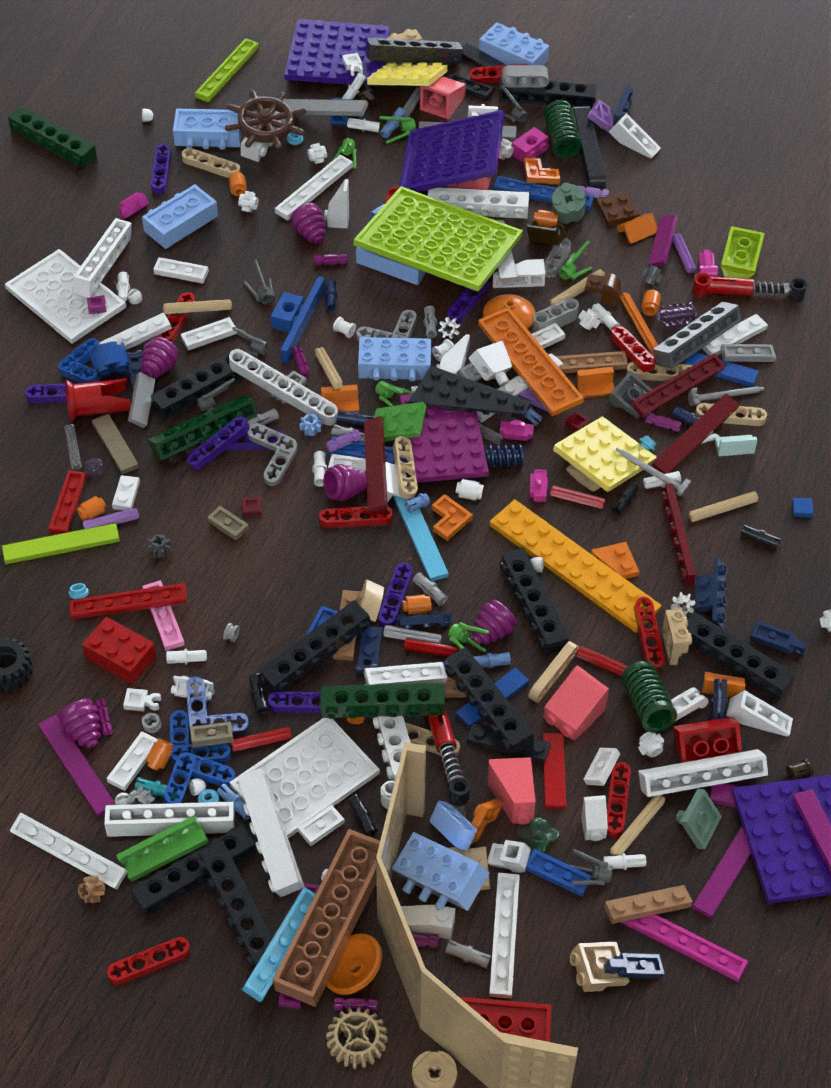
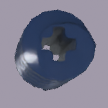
[485,444,524,468]

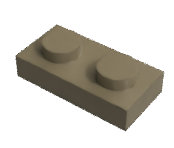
[207,506,249,541]
[190,722,234,748]

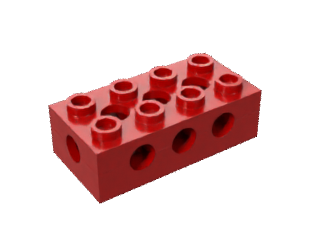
[461,997,552,1042]

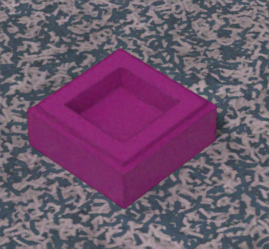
[87,295,107,314]

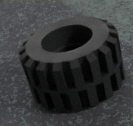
[0,638,33,693]

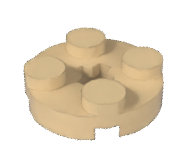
[412,1051,457,1088]

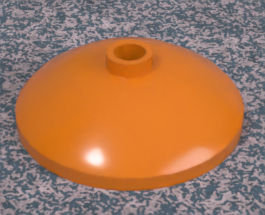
[483,294,535,330]
[326,934,382,995]

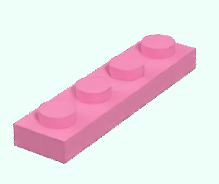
[142,580,184,651]

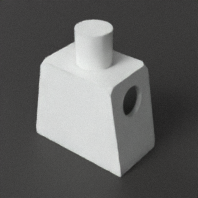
[469,341,512,386]

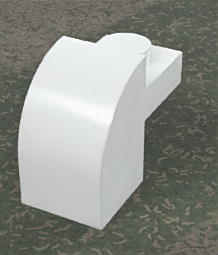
[488,840,531,873]

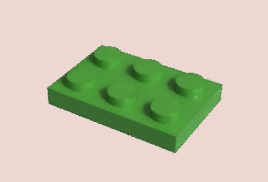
[374,402,426,442]

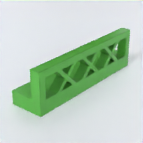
[117,816,209,882]

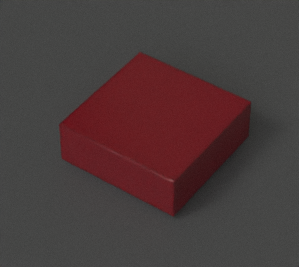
[565,411,591,432]
[242,497,262,517]

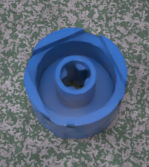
[89,341,130,378]

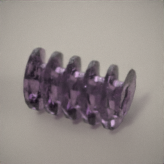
[658,302,697,327]

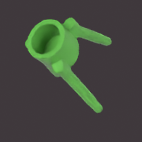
[380,116,416,144]
[332,138,357,169]
[558,241,593,281]
[375,381,414,407]
[448,622,489,660]

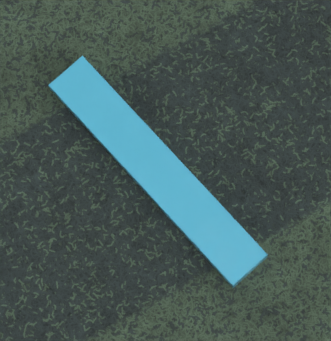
[392,487,448,582]
[242,887,316,1002]

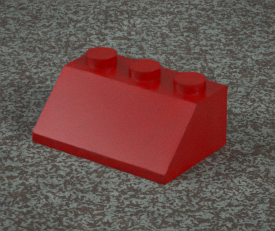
[673,717,742,763]

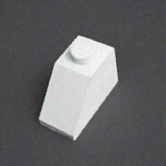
[581,795,608,841]

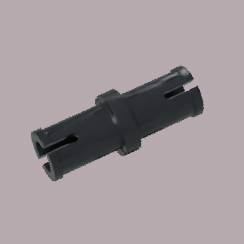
[611,481,639,516]
[741,524,781,550]
[249,673,269,714]
[348,794,378,836]

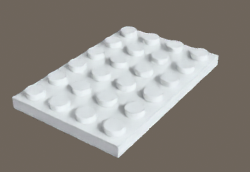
[5,249,126,344]
[230,718,380,838]

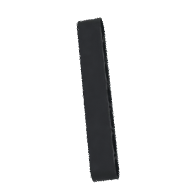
[573,106,606,188]

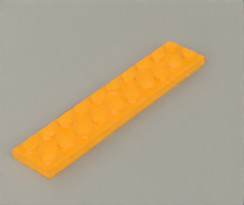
[490,499,662,633]

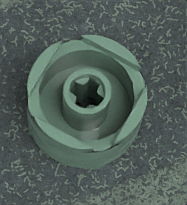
[552,183,586,224]

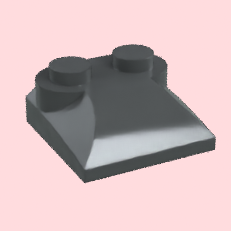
[609,370,652,418]

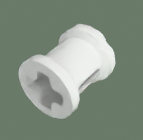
[333,317,356,338]
[432,339,454,361]

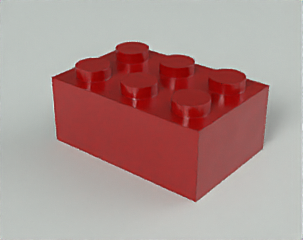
[82,617,157,684]

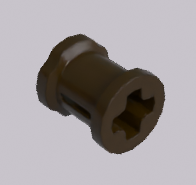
[786,758,814,780]

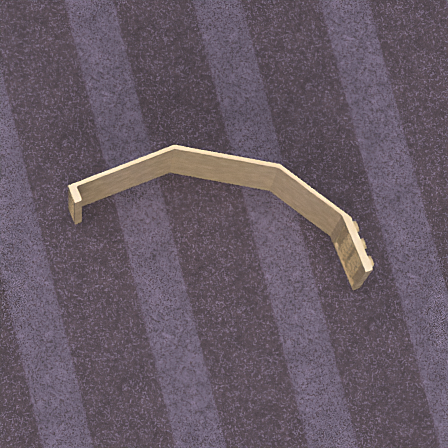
[376,742,578,1088]

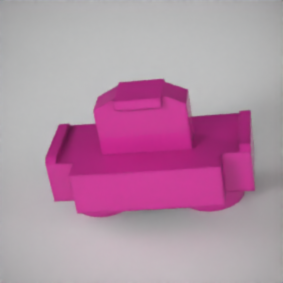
[117,192,149,219]
[500,420,534,441]
[530,469,548,502]

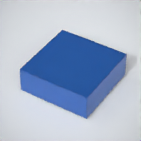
[792,498,813,517]

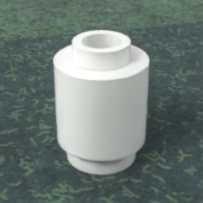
[456,479,484,501]
[381,781,395,809]

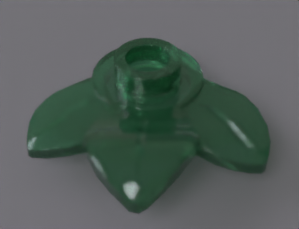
[517,817,559,852]

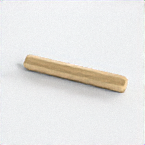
[550,269,605,306]
[163,299,232,314]
[315,347,343,389]
[688,491,758,522]
[610,795,665,856]

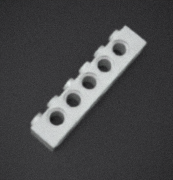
[428,187,529,219]
[73,218,131,298]
[364,684,410,781]

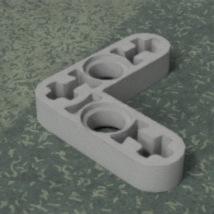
[356,310,417,342]
[248,423,298,486]

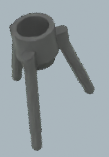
[498,85,528,123]
[243,260,275,304]
[232,327,268,358]
[197,378,235,412]
[570,849,612,886]

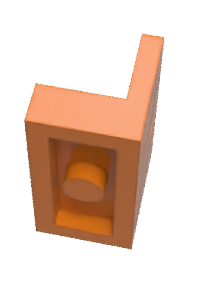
[617,213,658,244]
[576,367,614,398]
[321,385,359,415]
[702,672,745,698]

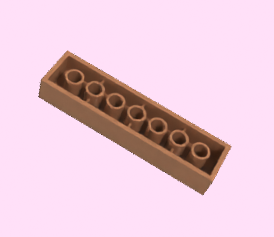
[273,829,380,1007]

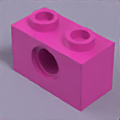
[512,127,549,163]

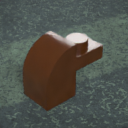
[585,272,622,306]

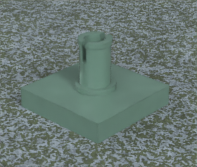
[676,789,722,850]

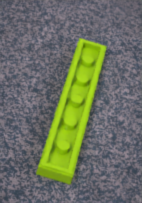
[195,38,259,102]
[2,523,120,565]

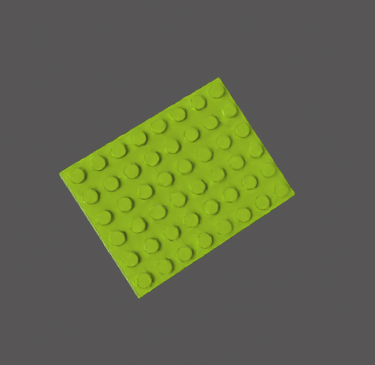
[353,186,523,292]

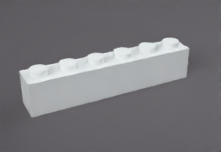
[639,749,768,797]
[237,768,304,897]
[104,802,235,837]

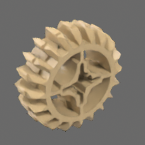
[326,1007,388,1069]

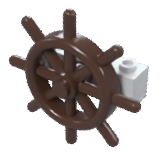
[225,90,306,162]

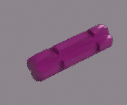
[314,254,347,266]
[292,346,310,376]
[645,413,681,432]
[94,699,113,736]
[412,933,439,948]
[334,997,378,1013]

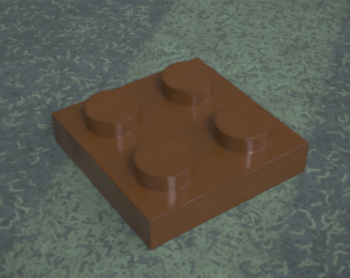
[596,192,640,226]

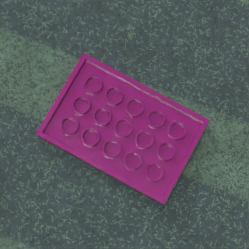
[400,394,489,483]

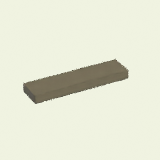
[92,414,139,475]

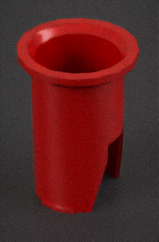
[65,378,130,422]

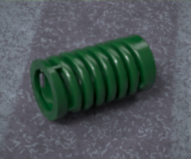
[544,100,582,159]
[621,661,677,733]

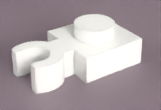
[342,53,363,76]
[123,688,161,711]

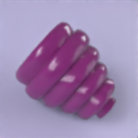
[291,203,326,244]
[140,337,178,378]
[323,464,367,501]
[471,600,517,645]
[58,698,101,749]

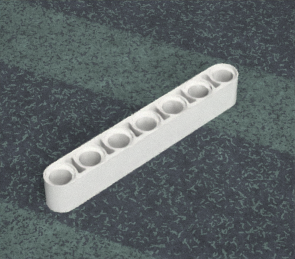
[229,349,337,425]

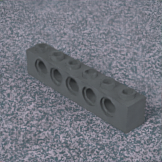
[653,302,741,369]

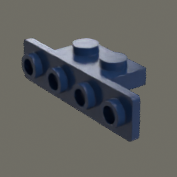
[695,557,728,630]

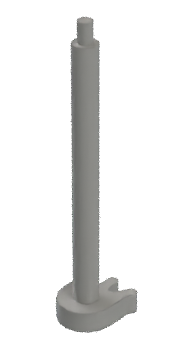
[688,386,764,406]
[615,448,691,497]

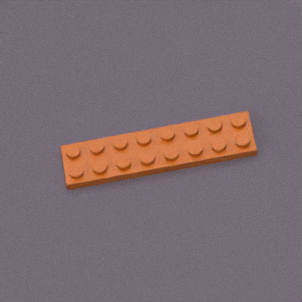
[478,307,584,417]

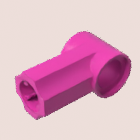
[698,250,718,277]

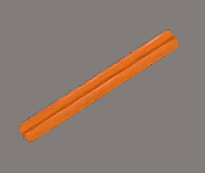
[620,292,658,357]

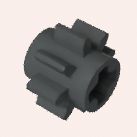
[641,265,664,286]
[148,534,171,558]

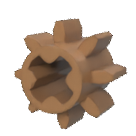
[78,876,105,903]

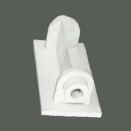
[171,676,214,701]

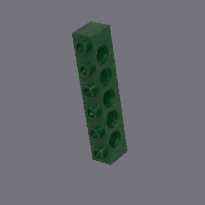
[8,106,97,168]
[148,395,258,461]
[320,683,446,719]

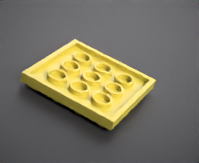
[367,62,448,86]
[553,416,657,492]

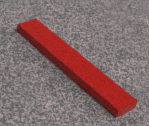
[70,583,187,620]

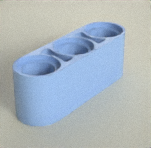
[429,801,477,850]

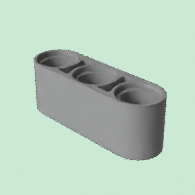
[502,65,549,87]
[533,298,579,332]

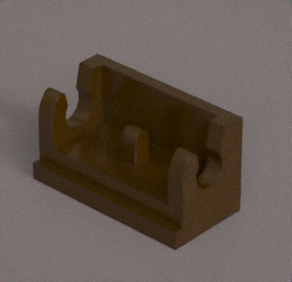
[526,220,567,246]

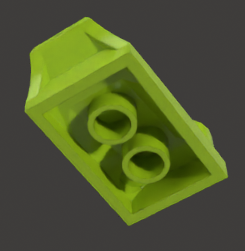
[721,226,765,279]

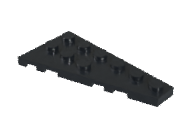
[408,365,531,419]

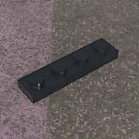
[466,723,551,764]

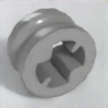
[223,623,240,643]
[142,713,161,733]

